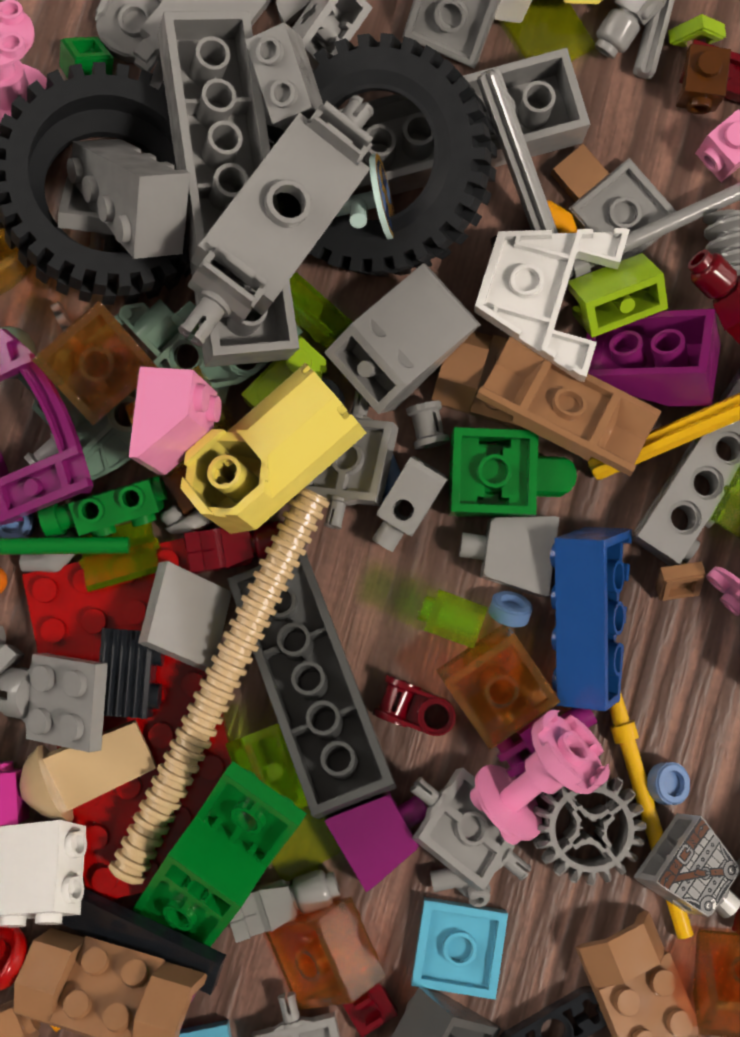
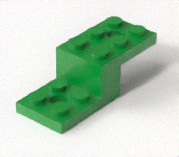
[132,761,307,947]

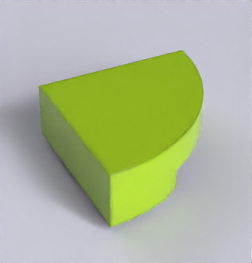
[668,14,726,47]

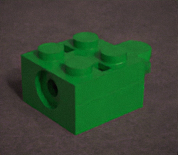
[448,427,577,518]

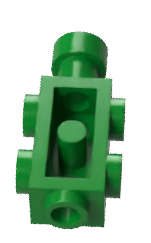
[38,475,168,538]

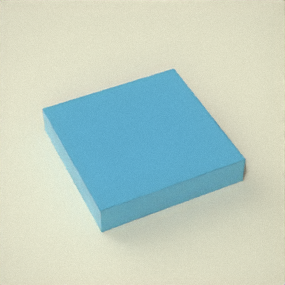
[411,897,508,1000]

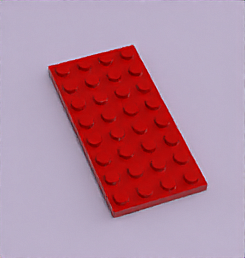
[22,538,234,900]

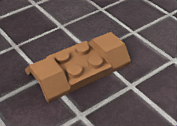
[431,331,527,430]
[476,336,661,476]
[575,910,703,1037]
[13,928,207,1037]

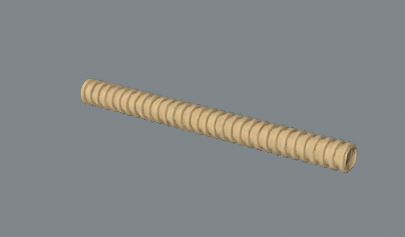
[108,488,330,885]

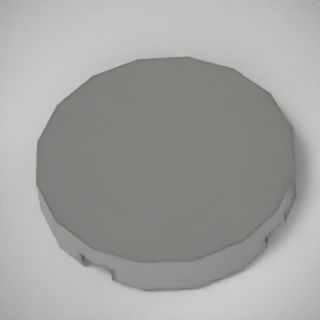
[95,0,163,63]

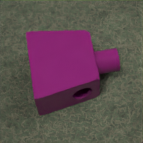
[324,792,428,892]

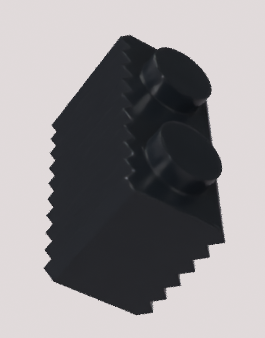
[99,628,165,719]

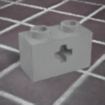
[292,0,373,69]
[245,22,323,131]

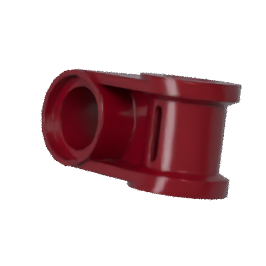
[372,675,456,736]

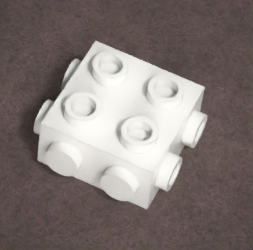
[0,820,87,928]

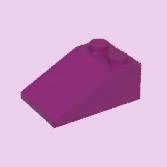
[586,309,721,406]

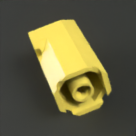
[180,363,367,534]

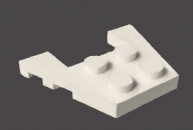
[474,228,630,382]

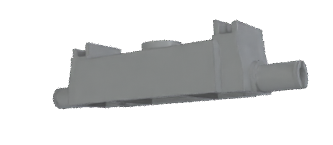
[178,95,374,347]

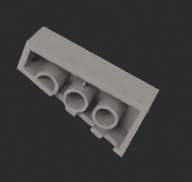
[67,139,190,259]

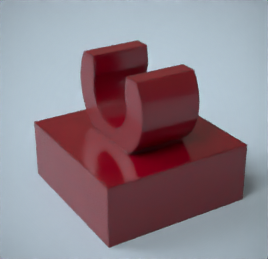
[340,973,398,1037]

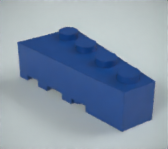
[550,527,633,711]

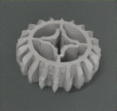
[533,777,647,885]

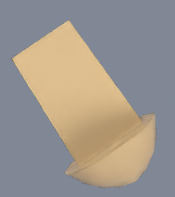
[19,719,157,822]

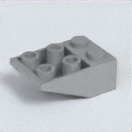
[324,263,481,414]

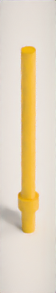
[609,693,694,939]

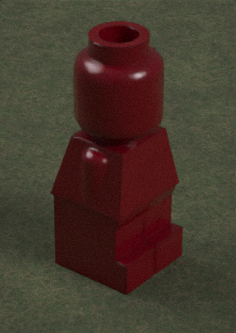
[687,249,740,344]
[184,520,283,574]

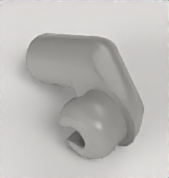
[160,505,213,534]
[19,531,77,572]
[430,867,491,907]

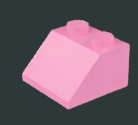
[129,367,222,475]

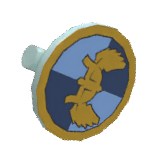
[336,153,395,240]

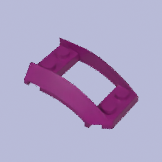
[0,328,93,526]

